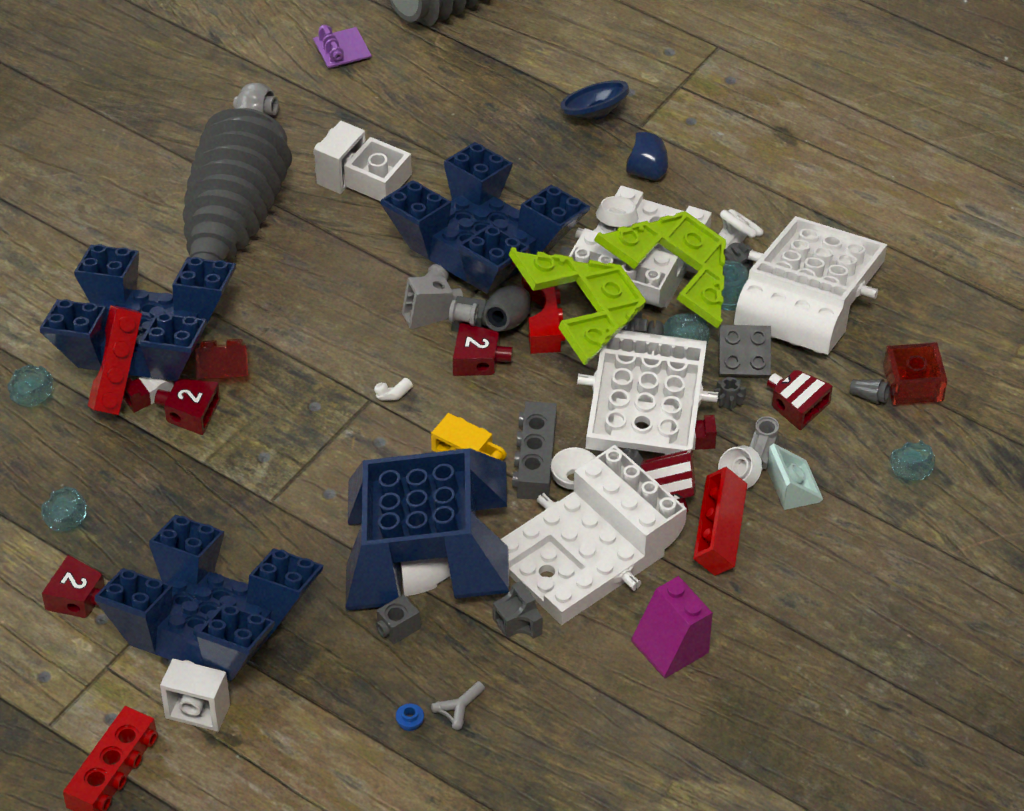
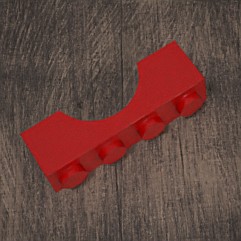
[522,275,565,354]
[88,305,142,415]

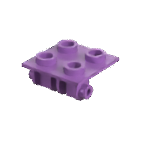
[313,25,372,68]

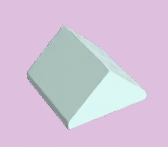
[767,443,823,510]

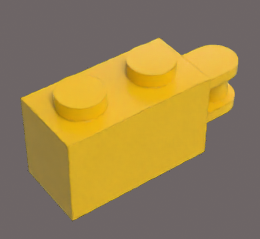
[431,413,507,460]

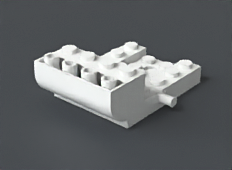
[569,186,712,308]
[734,216,887,355]
[577,330,719,455]
[501,445,687,625]

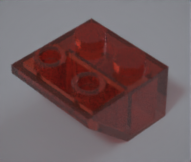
[195,339,249,379]

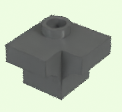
[493,581,543,639]

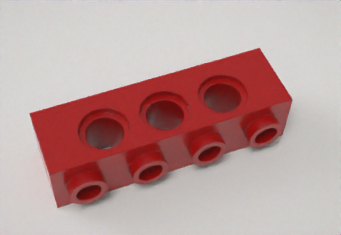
[63,706,158,811]

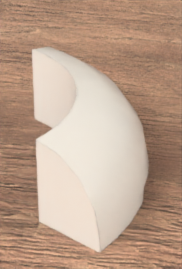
[401,557,451,596]

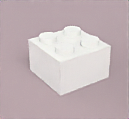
[313,121,366,194]
[344,137,412,201]
[160,659,230,732]

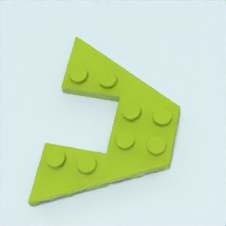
[594,211,726,329]
[509,247,646,365]

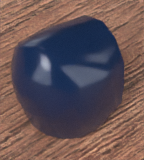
[626,132,668,180]

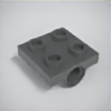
[719,325,771,378]

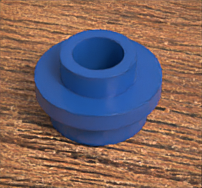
[396,704,424,731]

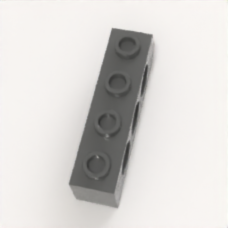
[512,401,557,500]

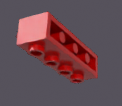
[693,466,747,576]

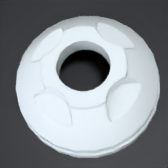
[551,447,596,490]

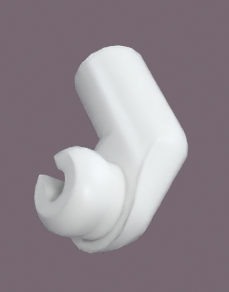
[374,378,413,401]

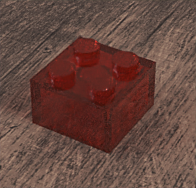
[883,342,947,405]

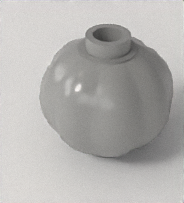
[233,83,279,117]

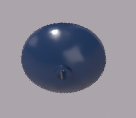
[560,80,629,120]

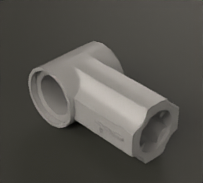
[749,416,779,469]

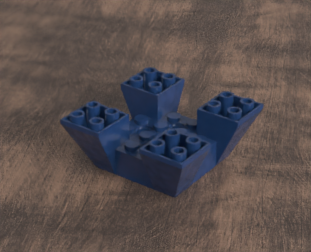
[380,142,590,293]
[40,244,236,381]
[345,448,510,611]
[95,514,323,681]

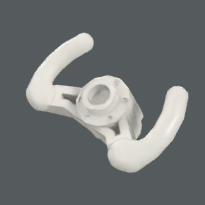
[719,209,763,249]

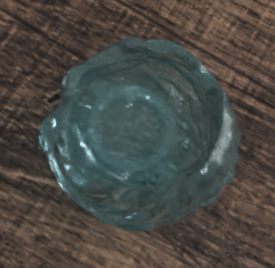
[663,313,710,348]
[7,365,53,407]
[890,440,935,481]
[41,486,87,531]

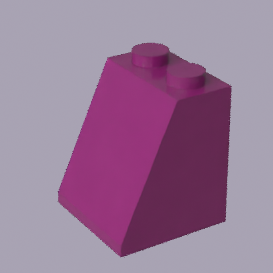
[631,576,713,678]

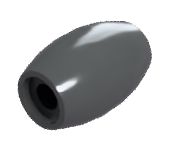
[483,285,531,331]

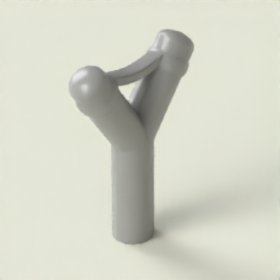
[431,681,485,730]

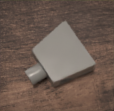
[402,276,463,329]

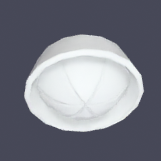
[596,196,639,227]
[718,445,762,489]

